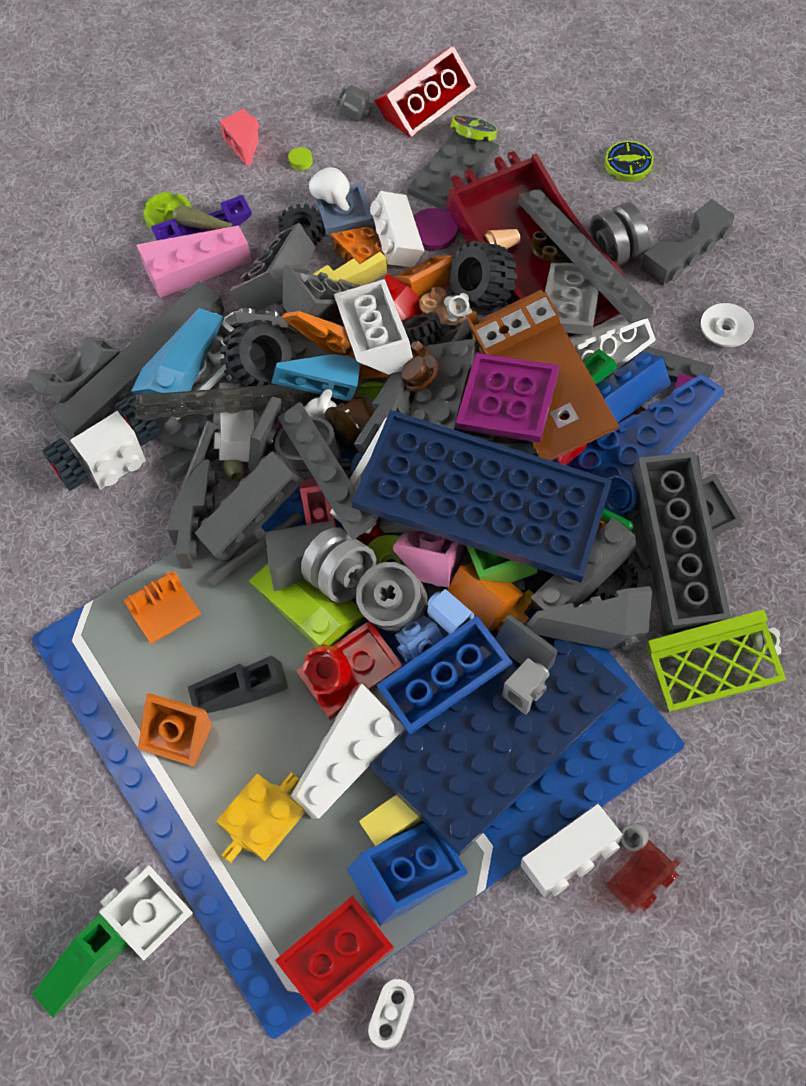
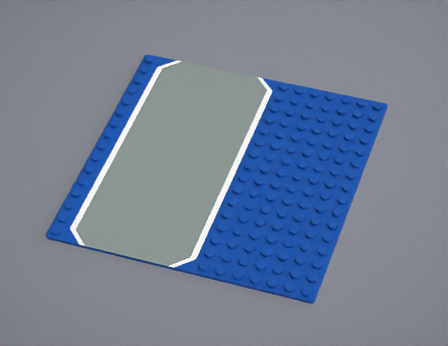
[32,449,685,1039]

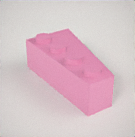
[137,226,252,298]

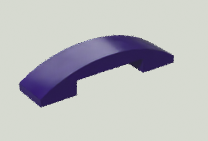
[151,195,252,241]

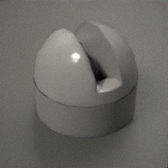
[621,823,649,851]

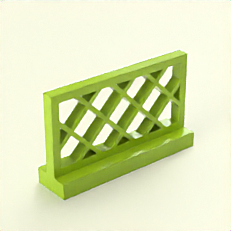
[646,609,786,713]

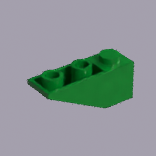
[32,914,129,1018]

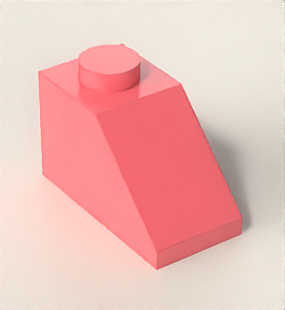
[220,109,259,166]
[300,478,336,528]

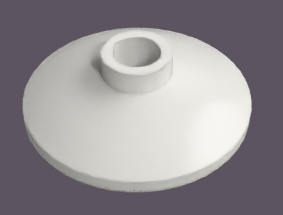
[701,303,754,347]

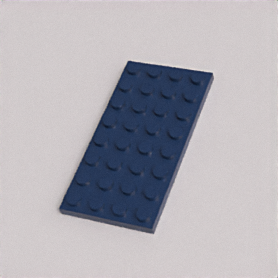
[351,410,612,583]
[370,611,628,856]

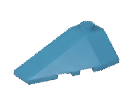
[131,308,224,410]

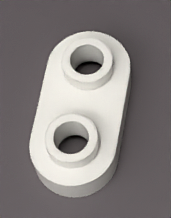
[368,979,414,1049]

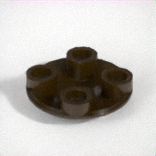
[530,231,571,263]
[325,404,364,453]

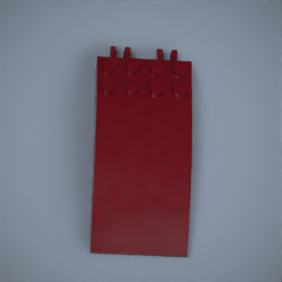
[446,151,626,337]

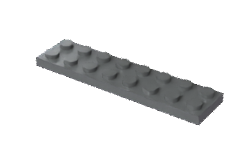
[379,339,480,533]

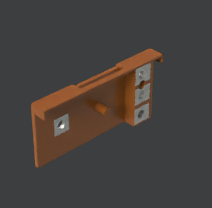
[466,290,619,461]

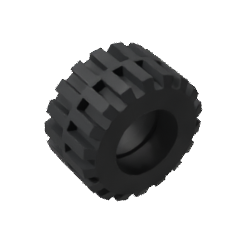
[448,241,517,309]
[220,319,295,392]

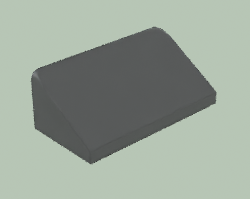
[161,439,219,480]
[495,615,557,670]

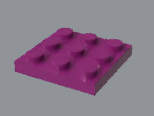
[456,353,559,443]

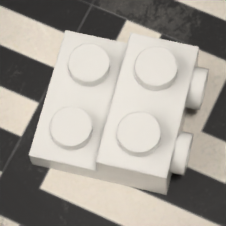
[99,865,193,961]

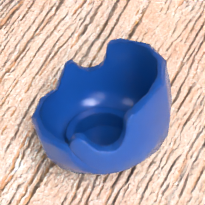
[604,475,638,517]

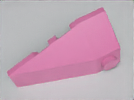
[393,531,468,587]

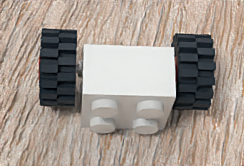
[42,393,160,491]

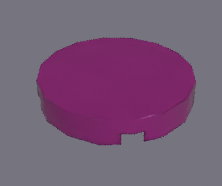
[413,208,458,251]

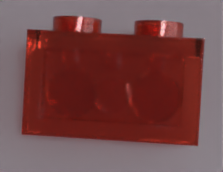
[605,840,680,914]

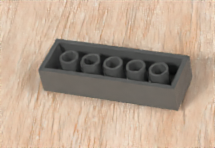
[631,451,731,634]

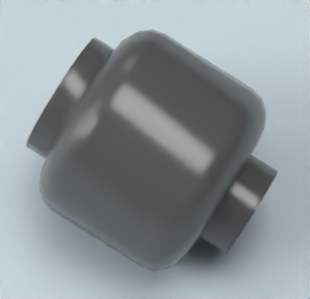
[336,85,373,121]

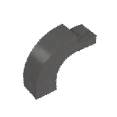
[26,336,120,403]

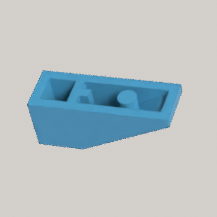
[271,354,360,401]

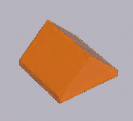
[394,255,453,298]
[447,562,525,633]
[138,693,212,767]

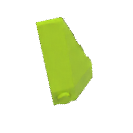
[249,563,367,647]

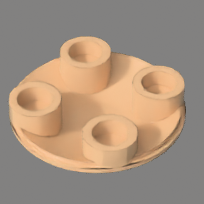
[419,287,465,325]

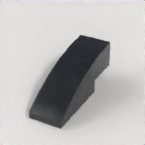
[188,655,289,713]

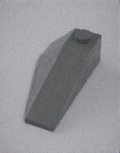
[283,264,360,321]
[525,586,652,650]

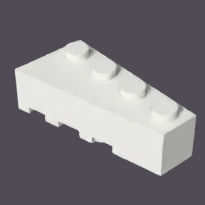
[569,316,656,383]
[290,684,405,819]

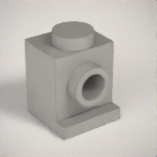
[502,658,549,715]

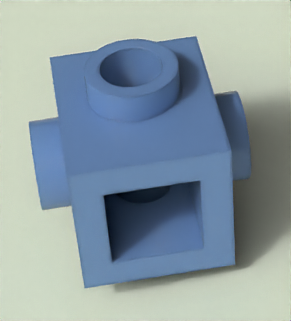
[395,615,444,662]

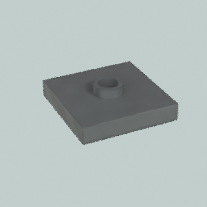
[248,396,282,471]

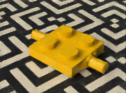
[216,772,305,864]

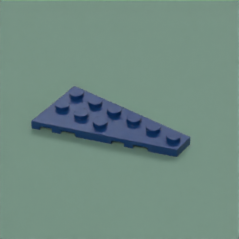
[555,374,724,484]

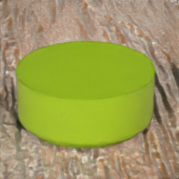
[288,147,313,171]

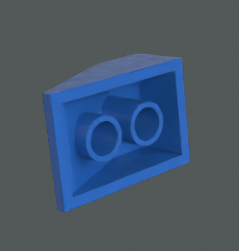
[347,823,468,926]

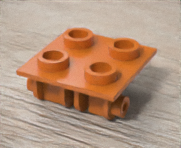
[330,226,385,264]
[123,571,201,644]

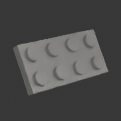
[545,262,599,335]

